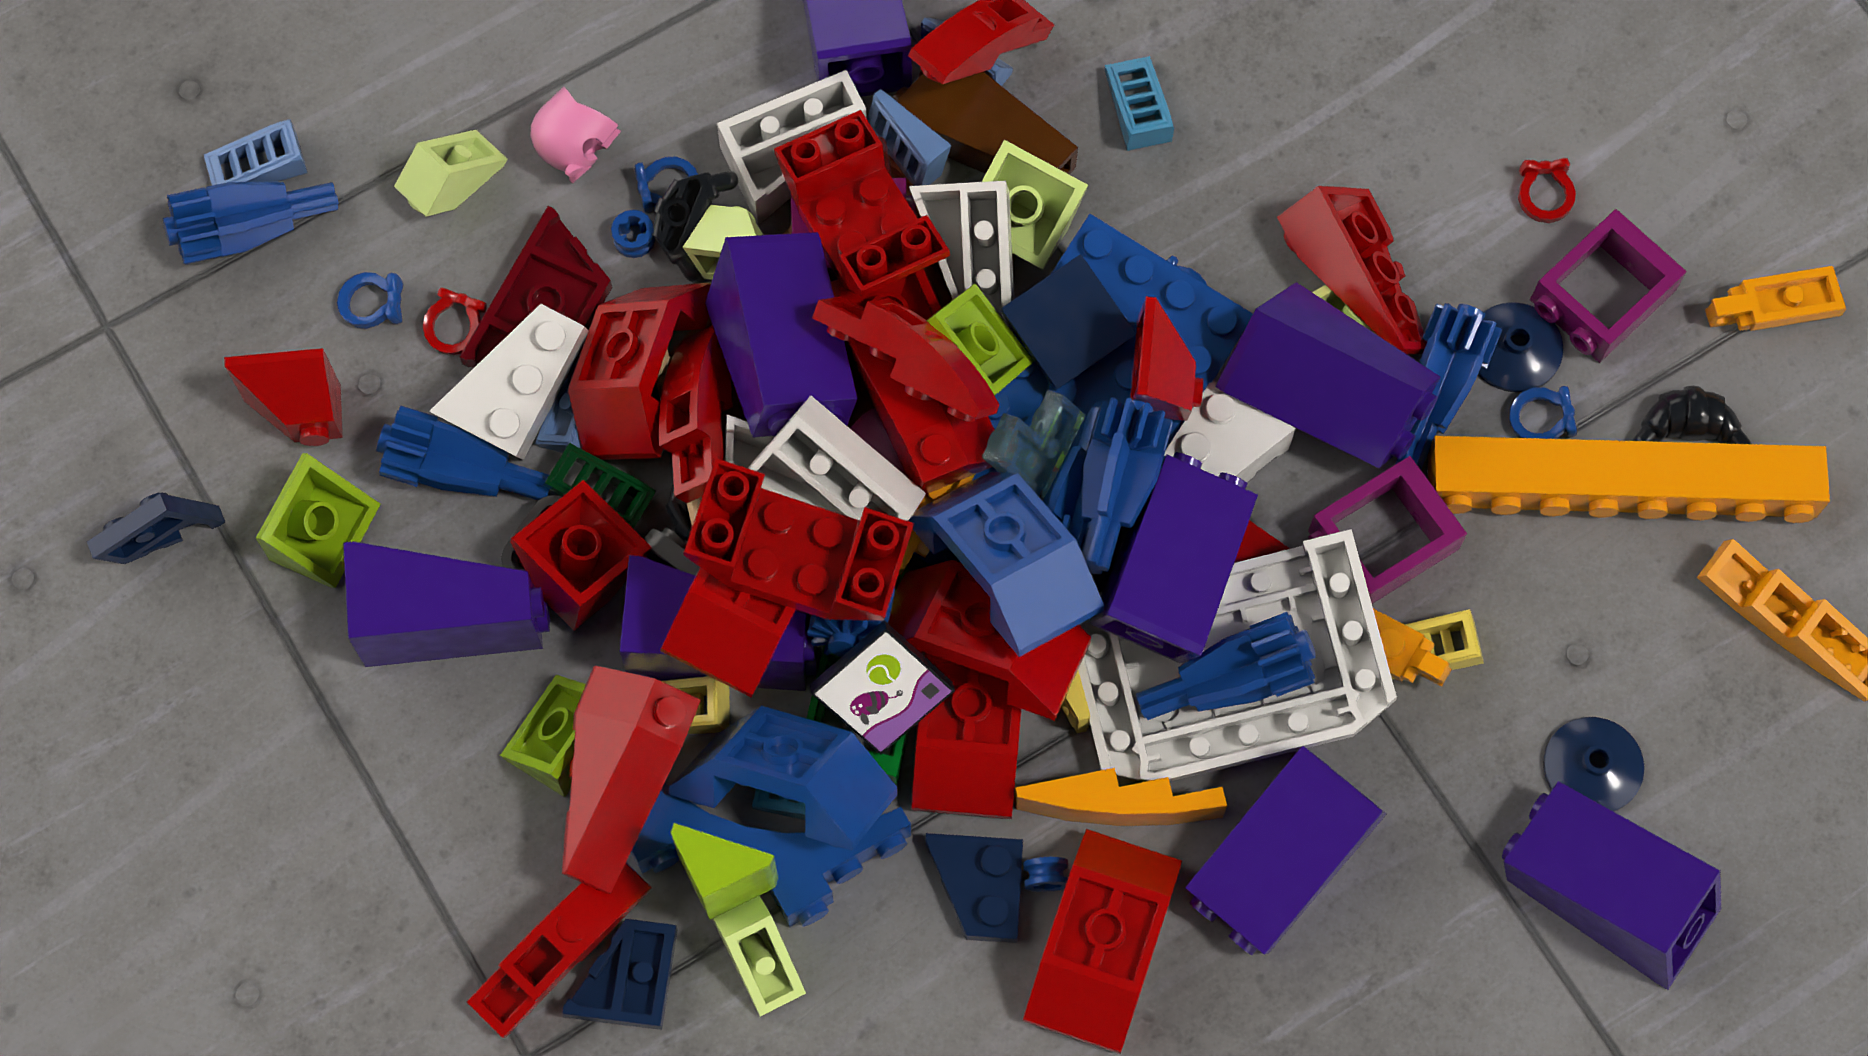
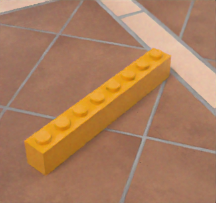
[1427,436,1830,523]

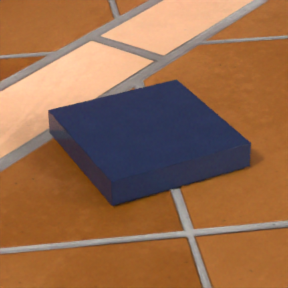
[999,254,1137,391]

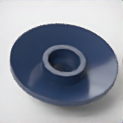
[1478,302,1563,393]
[1543,717,1644,812]

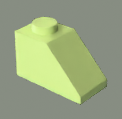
[394,130,508,217]
[683,205,763,280]
[713,896,806,1017]

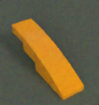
[1697,539,1868,701]
[1014,768,1227,826]

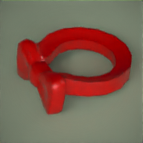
[1518,158,1576,223]
[423,287,487,355]

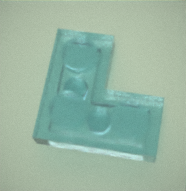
[982,390,1086,501]

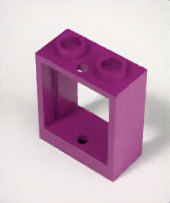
[1530,209,1687,363]
[1308,456,1467,604]

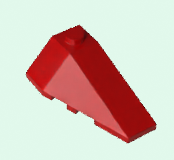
[1277,186,1427,354]
[845,339,1008,494]
[562,666,701,894]

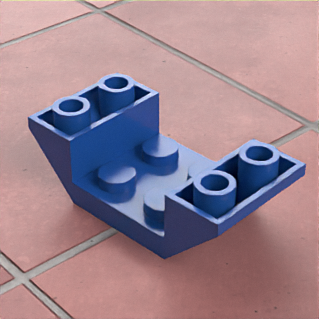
[908,472,1104,657]
[669,705,897,851]

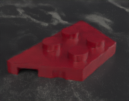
[460,206,613,367]

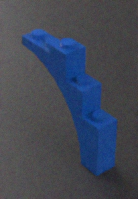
[631,783,911,927]

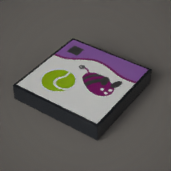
[810,620,955,755]

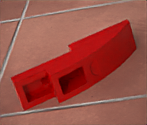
[908,0,1055,85]
[812,296,1000,422]
[659,325,733,503]
[467,862,653,1038]

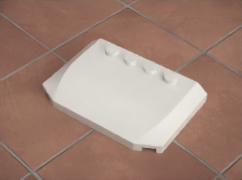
[1078,529,1397,782]

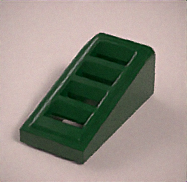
[543,443,656,529]

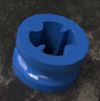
[611,210,656,258]
[1023,857,1069,892]

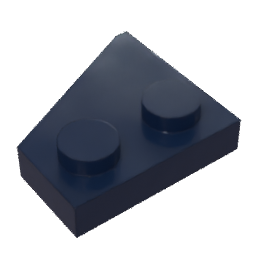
[87,493,225,564]
[926,833,1023,943]
[562,919,678,1030]

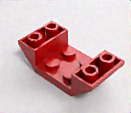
[774,110,950,297]
[568,282,711,460]
[683,458,914,621]
[888,560,1091,721]
[660,568,796,698]
[911,653,1022,819]
[1023,829,1182,1054]

